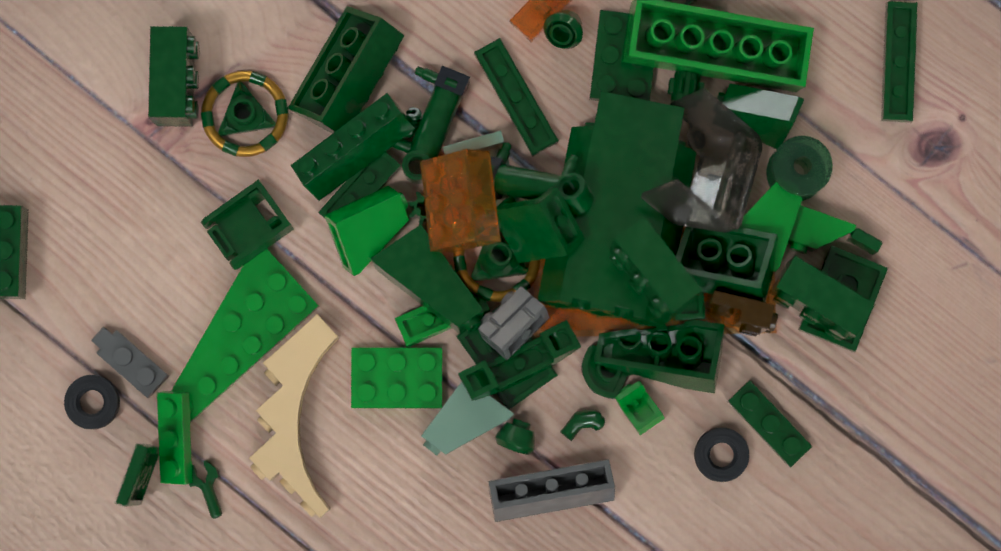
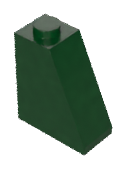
[712,83,804,150]

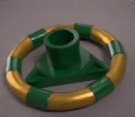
[201,71,289,157]
[453,217,541,302]

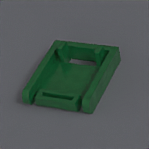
[201,179,294,270]

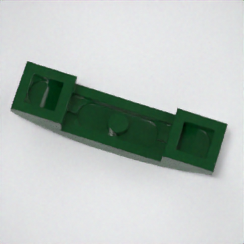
[458,320,581,401]

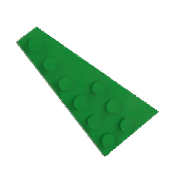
[171,249,319,423]

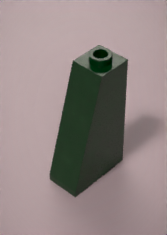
[371,224,485,335]

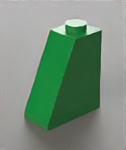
[735,178,803,273]
[324,186,409,276]

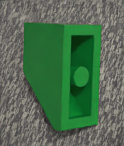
[788,205,856,254]

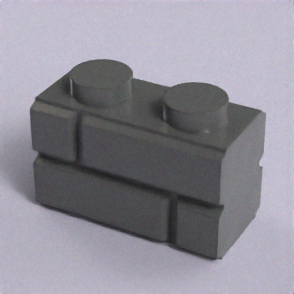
[478,286,550,360]

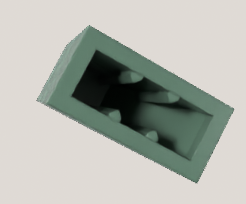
[421,382,514,456]

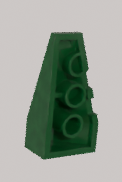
[594,320,725,394]

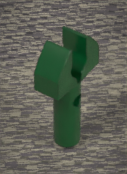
[189,461,222,519]

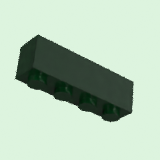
[290,93,415,201]

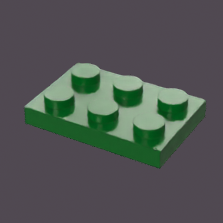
[351,348,442,409]

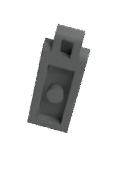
[91,327,169,398]

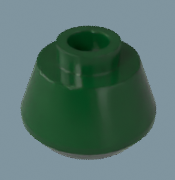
[543,10,583,49]
[495,418,535,455]

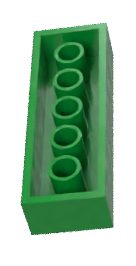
[622,0,814,92]

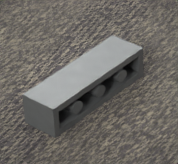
[488,459,615,522]

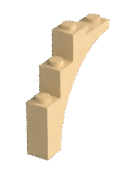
[249,314,339,518]

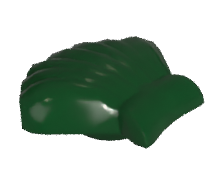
[581,345,633,399]

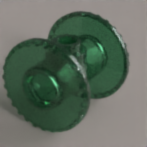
[766,136,833,201]

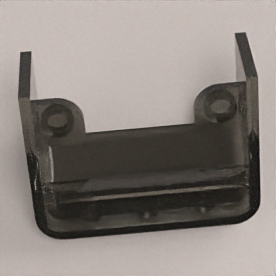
[641,88,762,233]

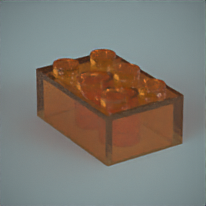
[420,149,501,253]

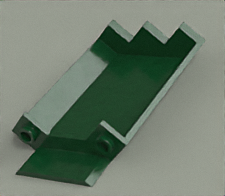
[537,91,697,326]

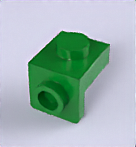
[615,381,665,435]

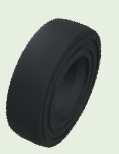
[64,375,120,429]
[694,427,749,482]

